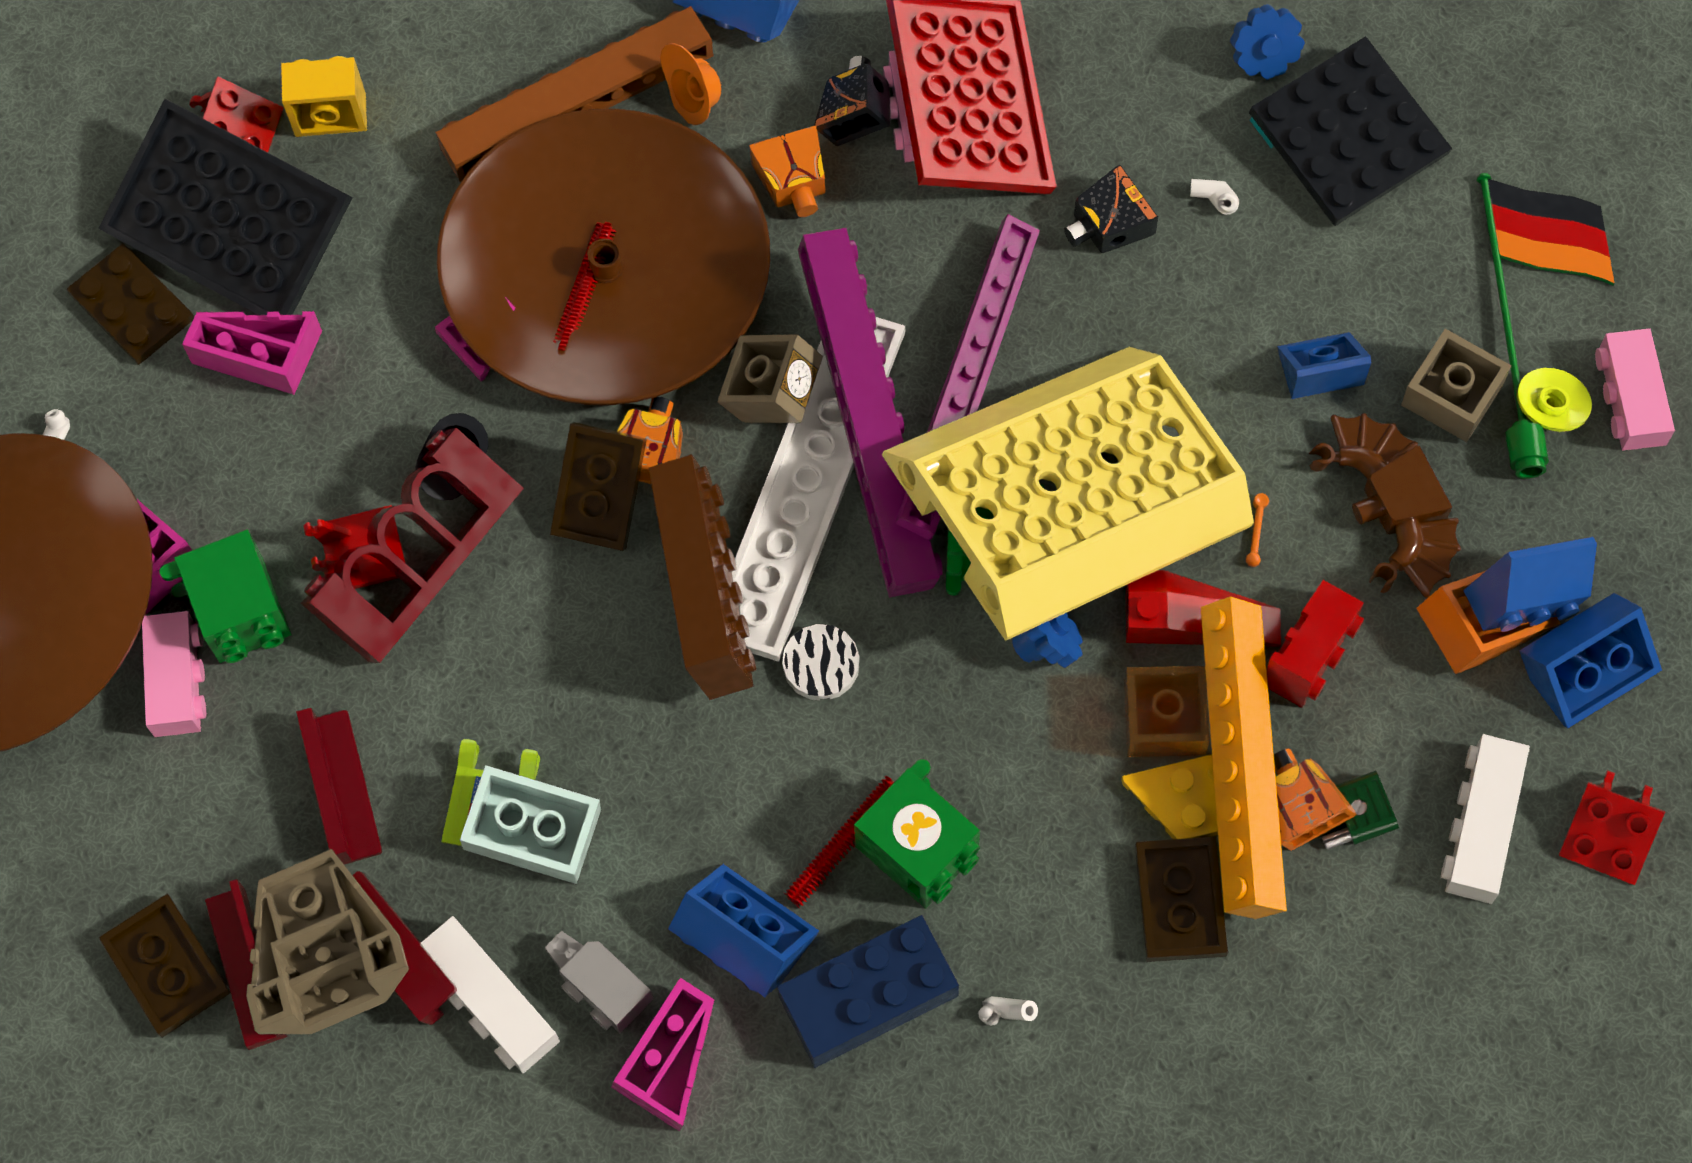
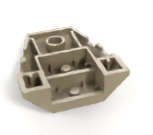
[246,849,409,1034]

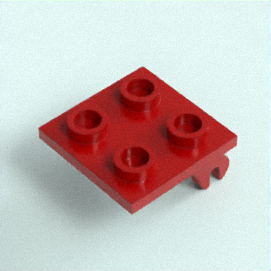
[189,76,284,152]
[303,505,405,589]
[1559,770,1665,885]

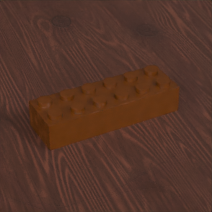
[649,454,756,700]

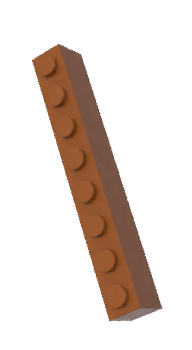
[436,6,713,182]

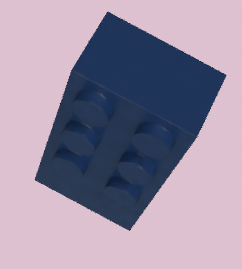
[777,915,959,1068]

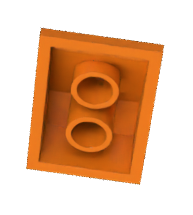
[1416,570,1561,674]

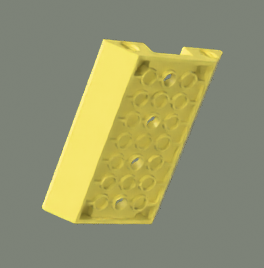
[882,347,1254,641]

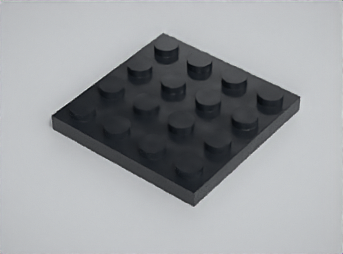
[1249,36,1452,226]

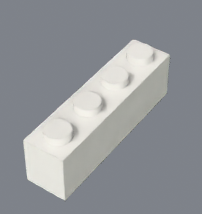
[1441,734,1530,904]
[421,916,560,1073]

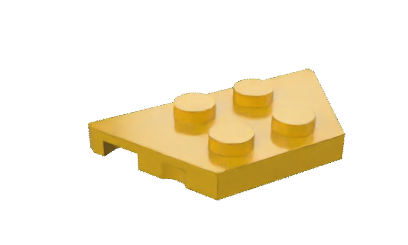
[1122,754,1218,839]

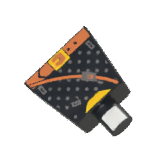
[814,56,890,146]
[1064,165,1158,253]

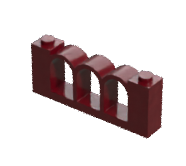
[301,428,524,663]

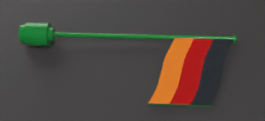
[1477,173,1615,479]

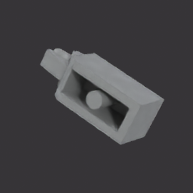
[545,931,653,1034]

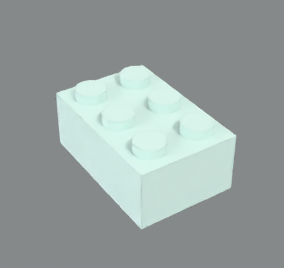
[460,765,601,884]

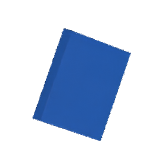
[1277,332,1371,399]

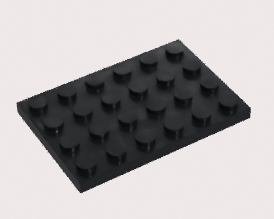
[98,99,353,315]

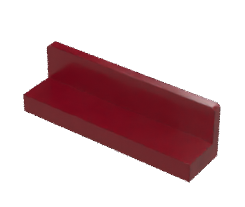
[296,708,382,865]
[352,871,457,1025]
[205,879,287,1050]

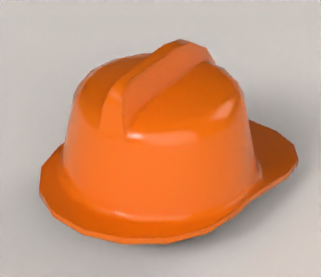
[660,43,721,125]

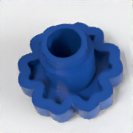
[1230,4,1305,79]
[1012,613,1083,668]

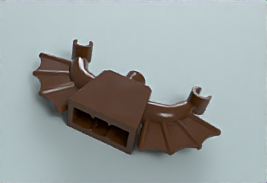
[1309,413,1461,598]

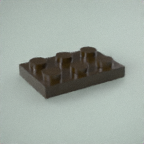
[66,243,194,365]
[550,422,647,551]
[1135,837,1228,962]
[98,893,231,1038]

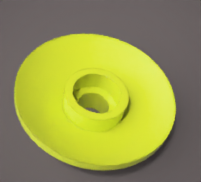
[1517,368,1592,432]

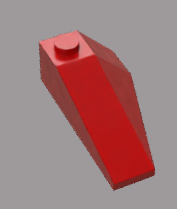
[1126,570,1281,647]

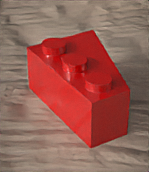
[1267,580,1364,708]

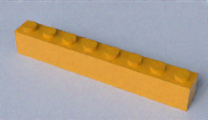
[1201,596,1287,919]

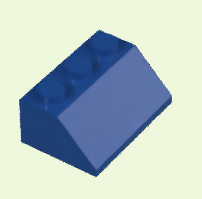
[673,0,799,42]
[1463,537,1597,632]
[1519,593,1662,729]
[668,864,819,997]

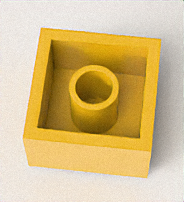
[281,56,367,137]

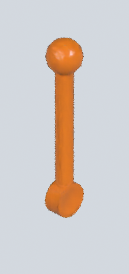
[1246,493,1269,567]

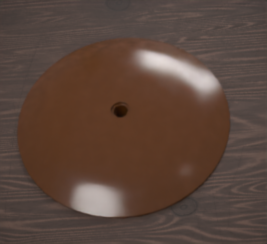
[437,109,770,405]
[0,433,153,752]

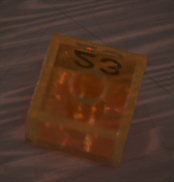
[1124,666,1210,757]

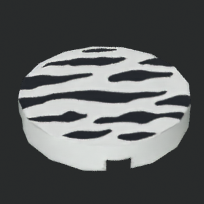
[782,624,859,700]

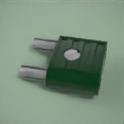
[1322,770,1399,849]

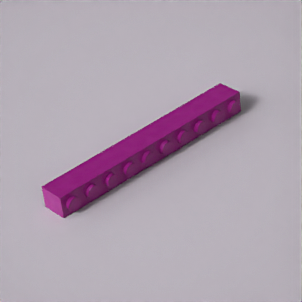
[798,228,942,598]

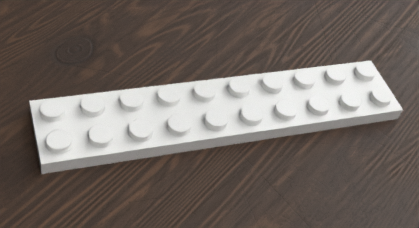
[732,317,905,662]

